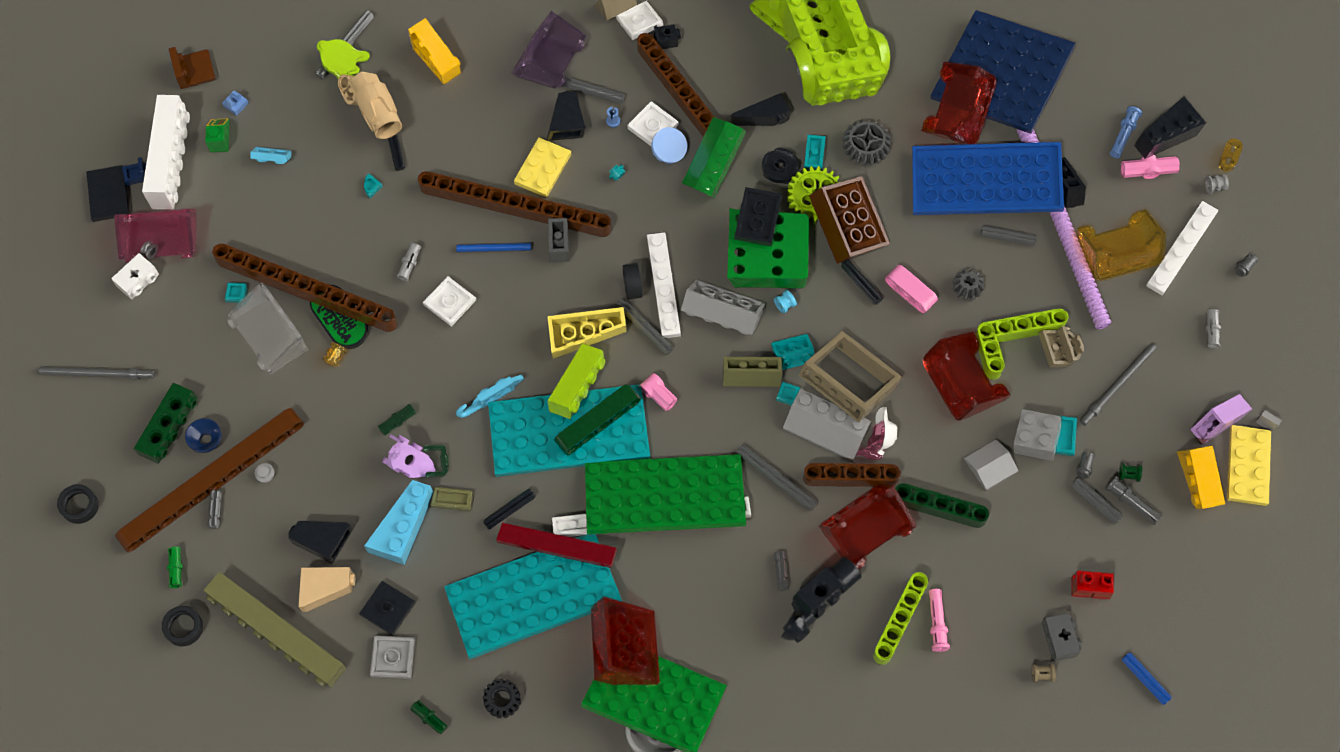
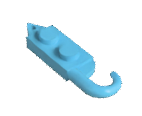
[456,375,524,418]

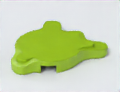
[317,39,370,79]

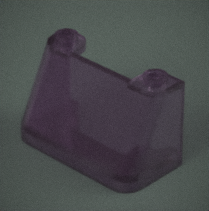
[511,11,587,89]

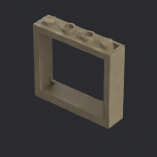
[798,331,902,423]

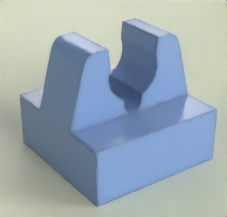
[222,91,249,116]

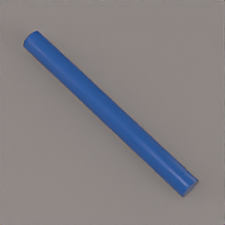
[456,243,531,252]

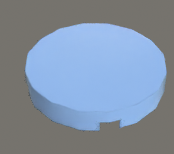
[651,127,687,164]

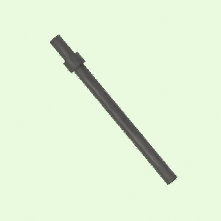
[1080,343,1157,426]
[39,367,155,380]

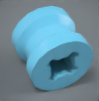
[773,290,797,314]

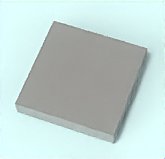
[370,636,415,679]

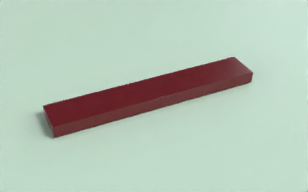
[496,522,617,568]

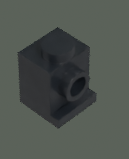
[654,24,681,49]

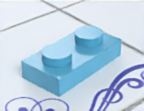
[250,147,292,164]

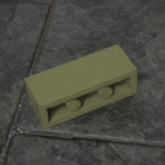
[722,357,782,387]

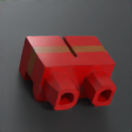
[1071,571,1114,600]

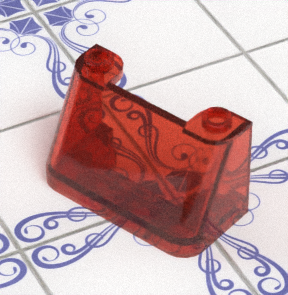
[921,62,996,144]
[923,332,1011,420]
[819,484,917,569]

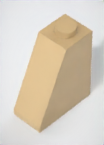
[299,567,356,612]

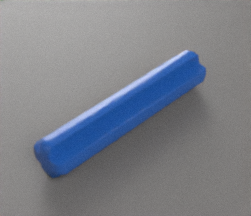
[1122,653,1172,705]

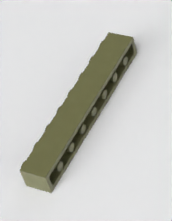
[203,572,346,688]

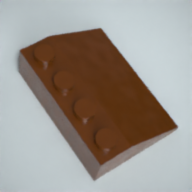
[809,176,890,264]

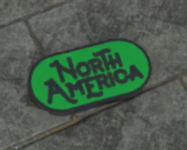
[310,285,368,349]

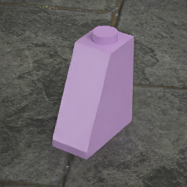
[1190,394,1252,445]

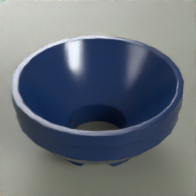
[185,418,222,453]

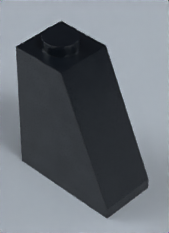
[547,91,585,141]
[288,521,353,564]

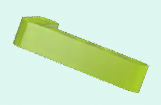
[975,309,1069,380]

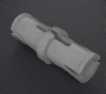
[397,243,421,281]
[1205,309,1221,349]

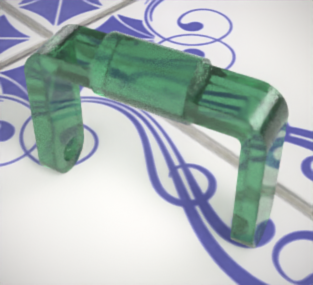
[423,445,449,477]

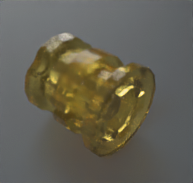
[322,342,347,367]

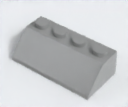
[681,279,766,335]
[783,389,871,462]

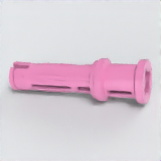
[929,589,950,652]

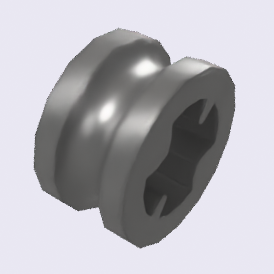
[140,241,159,260]

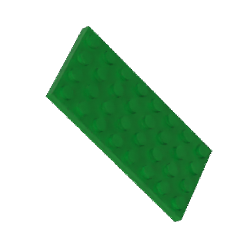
[585,454,746,534]

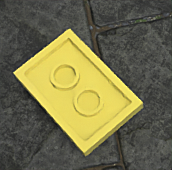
[514,138,572,198]

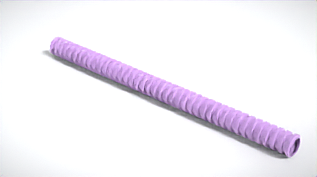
[1017,129,1111,329]

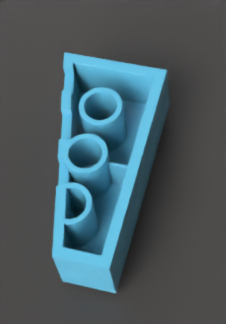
[364,480,433,565]

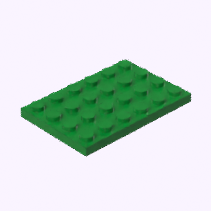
[581,638,727,752]

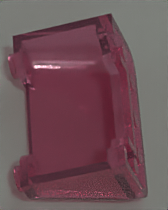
[114,209,196,263]

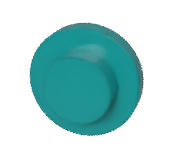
[609,165,626,181]

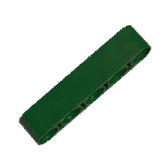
[554,384,641,456]
[892,483,989,528]

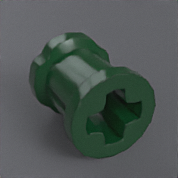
[1119,463,1142,482]

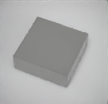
[1256,410,1282,432]

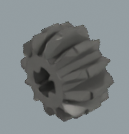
[952,268,985,301]

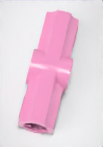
[1121,155,1180,179]

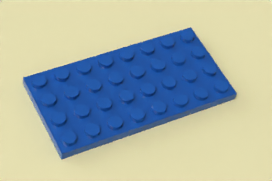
[912,142,1064,215]

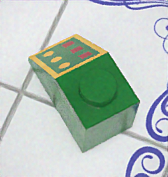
[205,118,230,153]

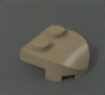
[1038,326,1084,368]

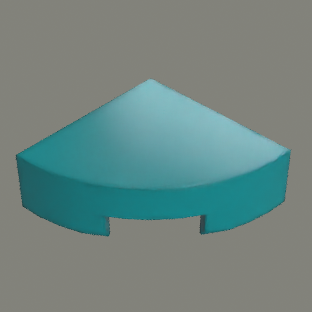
[364,173,383,198]

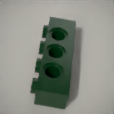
[133,383,198,464]

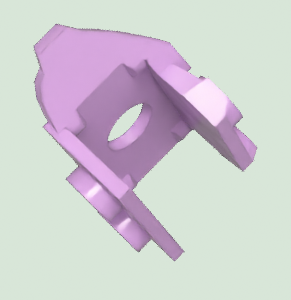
[382,435,436,478]

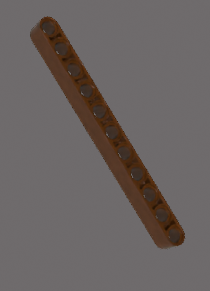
[418,171,612,237]
[212,243,398,332]
[115,408,304,552]

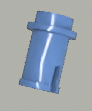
[606,107,620,128]

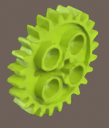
[786,166,839,224]

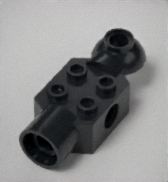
[781,556,862,643]

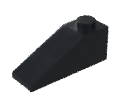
[731,93,790,126]
[1062,157,1086,208]

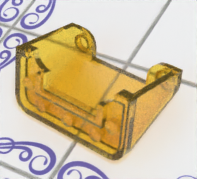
[1077,209,1166,281]

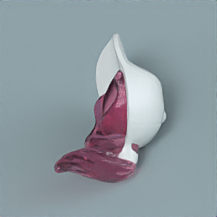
[856,407,897,460]

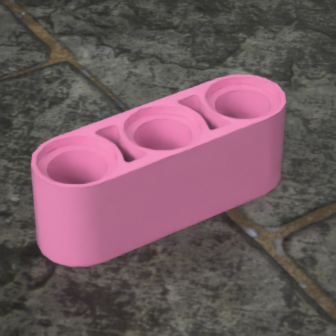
[885,265,938,313]

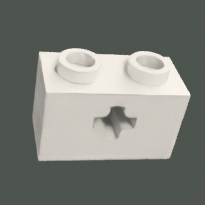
[111,253,159,300]

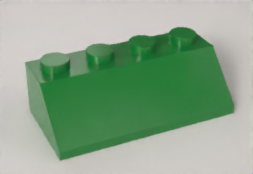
[682,117,746,199]

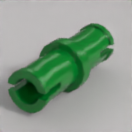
[167,547,183,589]

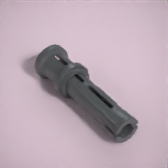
[1105,476,1163,525]

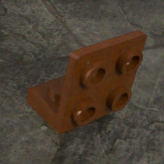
[168,47,216,89]

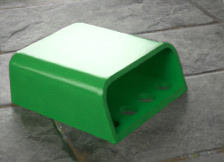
[727,208,809,289]

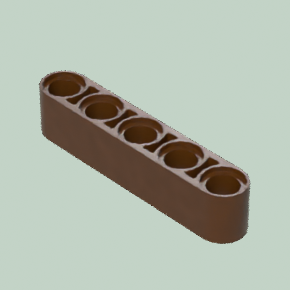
[803,463,901,487]

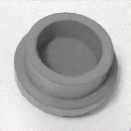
[254,463,275,483]

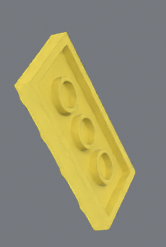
[1227,425,1271,506]

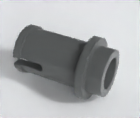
[1235,254,1258,277]
[1076,452,1095,478]

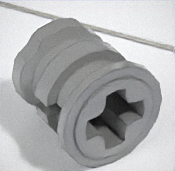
[1205,174,1229,194]

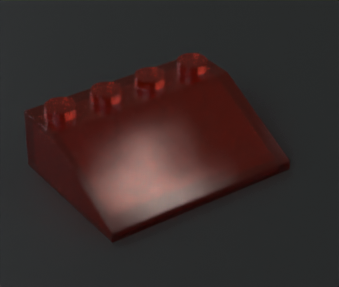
[591,597,660,685]

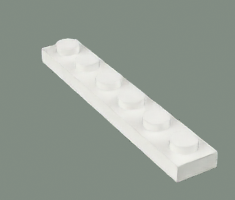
[1146,201,1219,296]
[647,232,681,338]

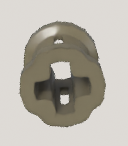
[1031,663,1056,683]

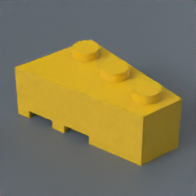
[408,18,461,84]
[1177,446,1225,509]

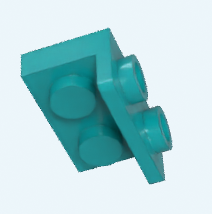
[771,334,814,370]

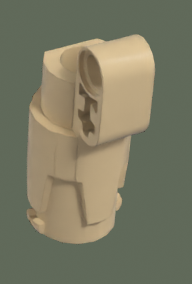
[338,72,402,139]

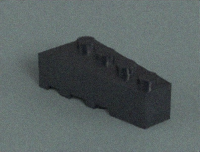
[1134,97,1206,159]

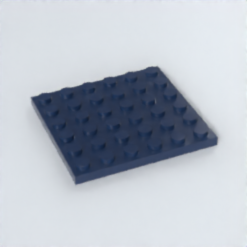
[931,10,1075,134]

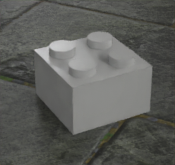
[1014,409,1062,461]

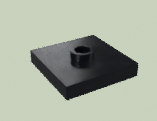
[359,581,416,636]

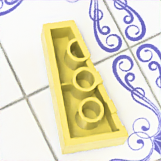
[548,307,626,359]

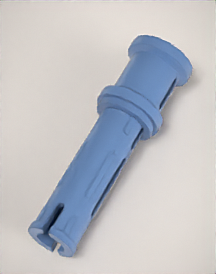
[1110,106,1143,158]

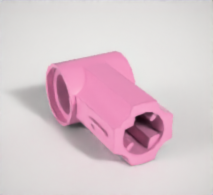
[639,373,677,412]

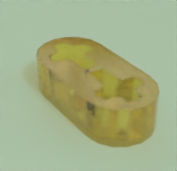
[1218,139,1243,172]

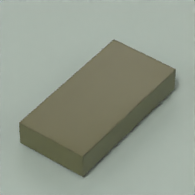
[431,487,473,511]

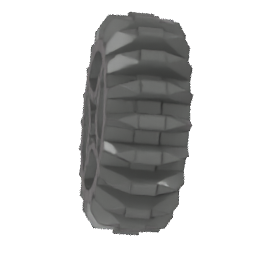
[842,118,892,166]

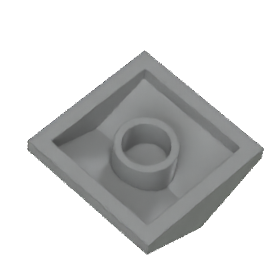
[964,439,1019,491]

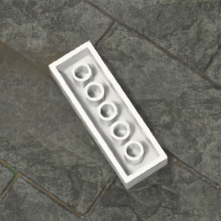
[142,95,190,210]

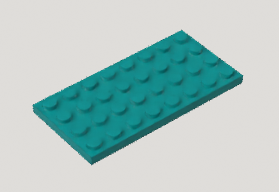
[488,384,650,477]
[444,534,622,660]

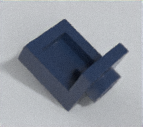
[122,157,146,186]

